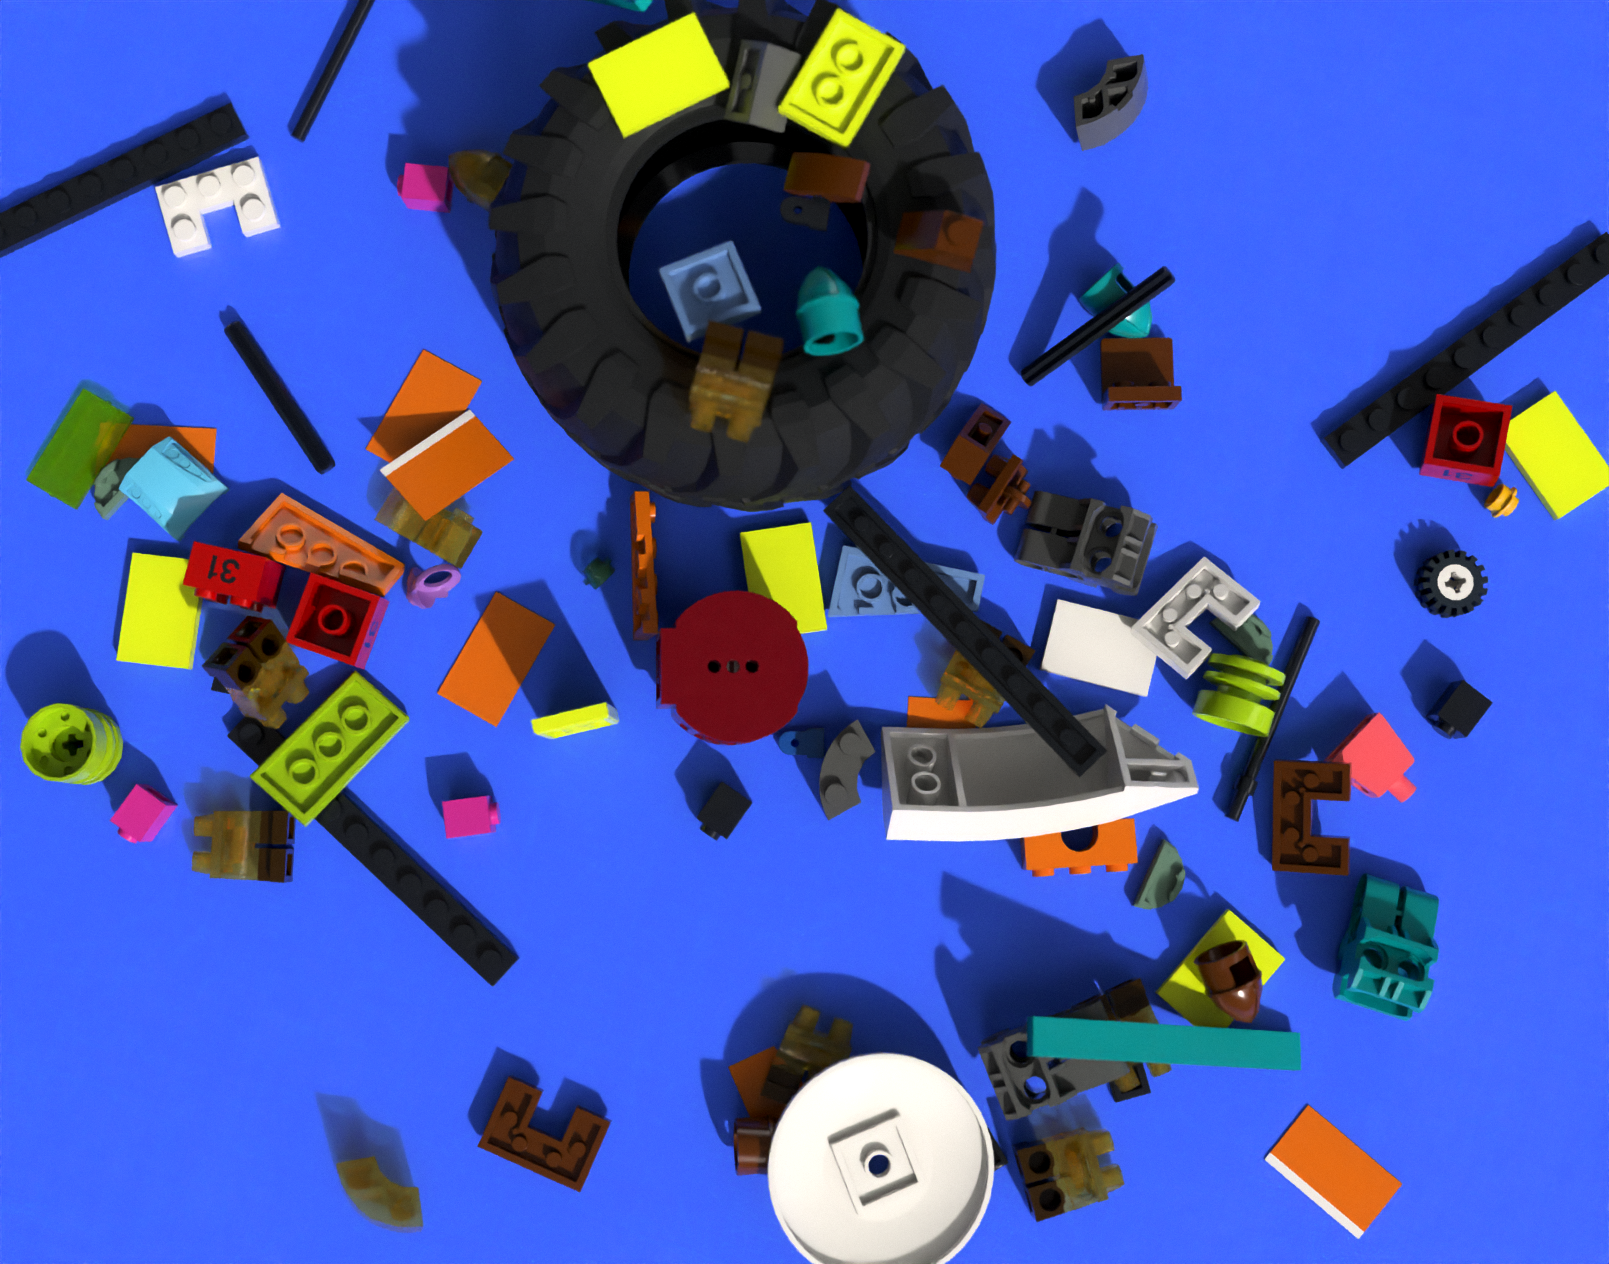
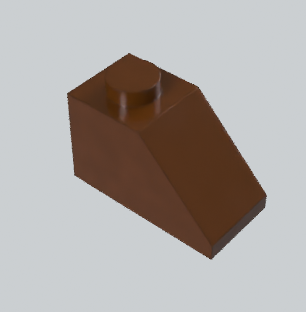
[893,210,984,273]
[940,403,1011,485]

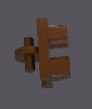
[966,454,1032,525]

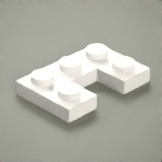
[155,157,281,258]
[1130,556,1261,679]

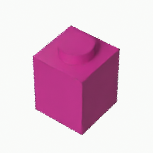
[397,163,454,213]
[110,784,178,844]
[442,796,501,839]

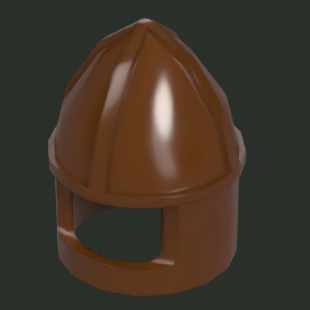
[1194,940,1263,1023]
[733,1115,779,1175]

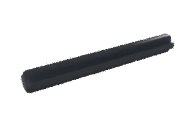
[1020,266,1176,386]
[224,321,335,474]

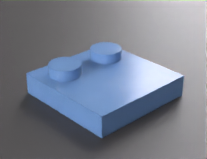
[659,240,761,342]

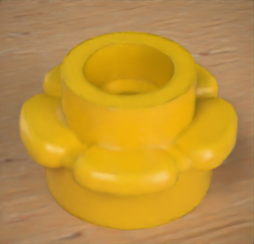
[1484,483,1519,518]

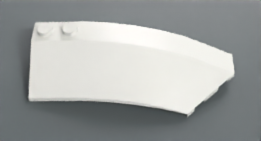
[881,704,1199,842]

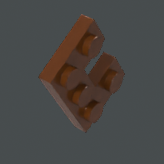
[1272,759,1352,876]
[477,1075,612,1192]

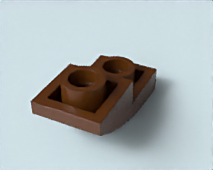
[783,152,871,202]

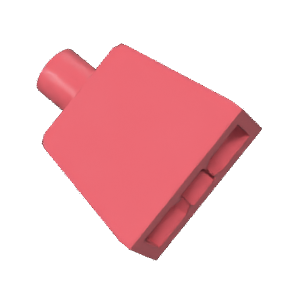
[1323,712,1417,803]

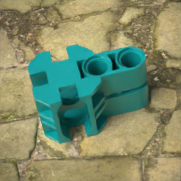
[1332,873,1439,1021]

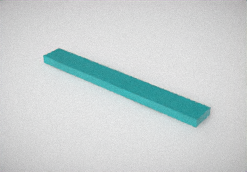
[1027,1016,1301,1071]

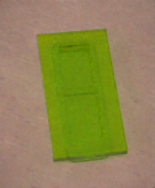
[26,388,134,510]

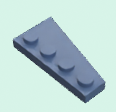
[828,545,985,617]

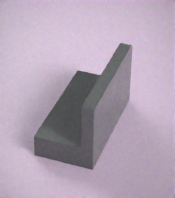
[724,40,801,133]

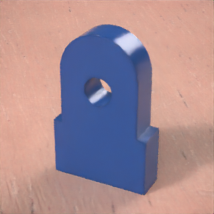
[778,728,824,758]

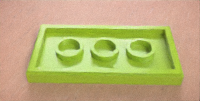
[250,670,410,827]

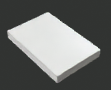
[1039,599,1157,697]

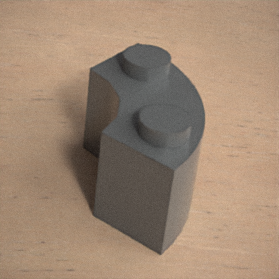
[1074,54,1148,151]
[819,719,876,821]

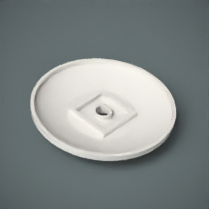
[767,1052,994,1264]

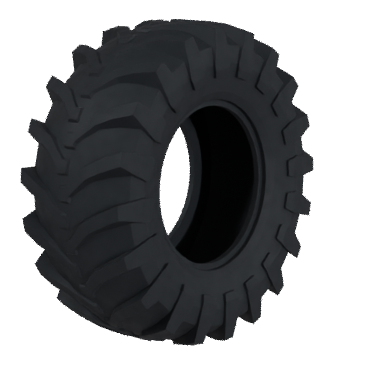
[488,0,997,512]

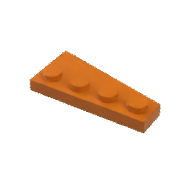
[630,491,658,641]
[238,492,405,597]

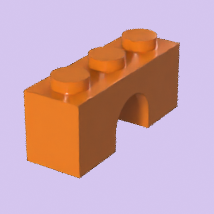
[1020,818,1138,877]

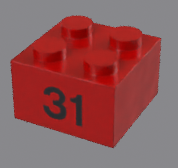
[1419,394,1512,487]
[183,541,286,613]
[285,572,390,669]

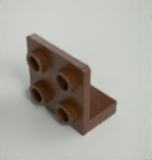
[1100,338,1182,411]

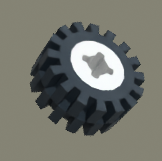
[1414,550,1488,618]

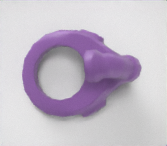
[406,564,461,609]

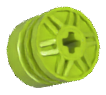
[1192,653,1286,737]
[20,703,123,785]

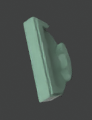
[94,457,140,520]
[1209,614,1273,666]
[1132,839,1186,910]

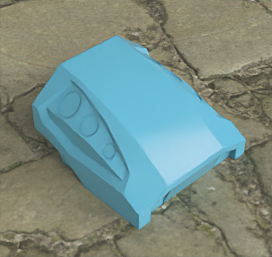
[119,436,230,542]

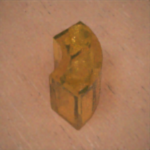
[374,487,483,569]
[336,1156,424,1233]

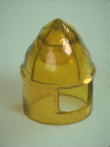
[448,149,513,212]

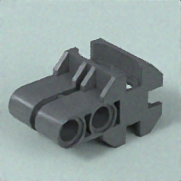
[1014,491,1158,596]
[978,999,1130,1120]

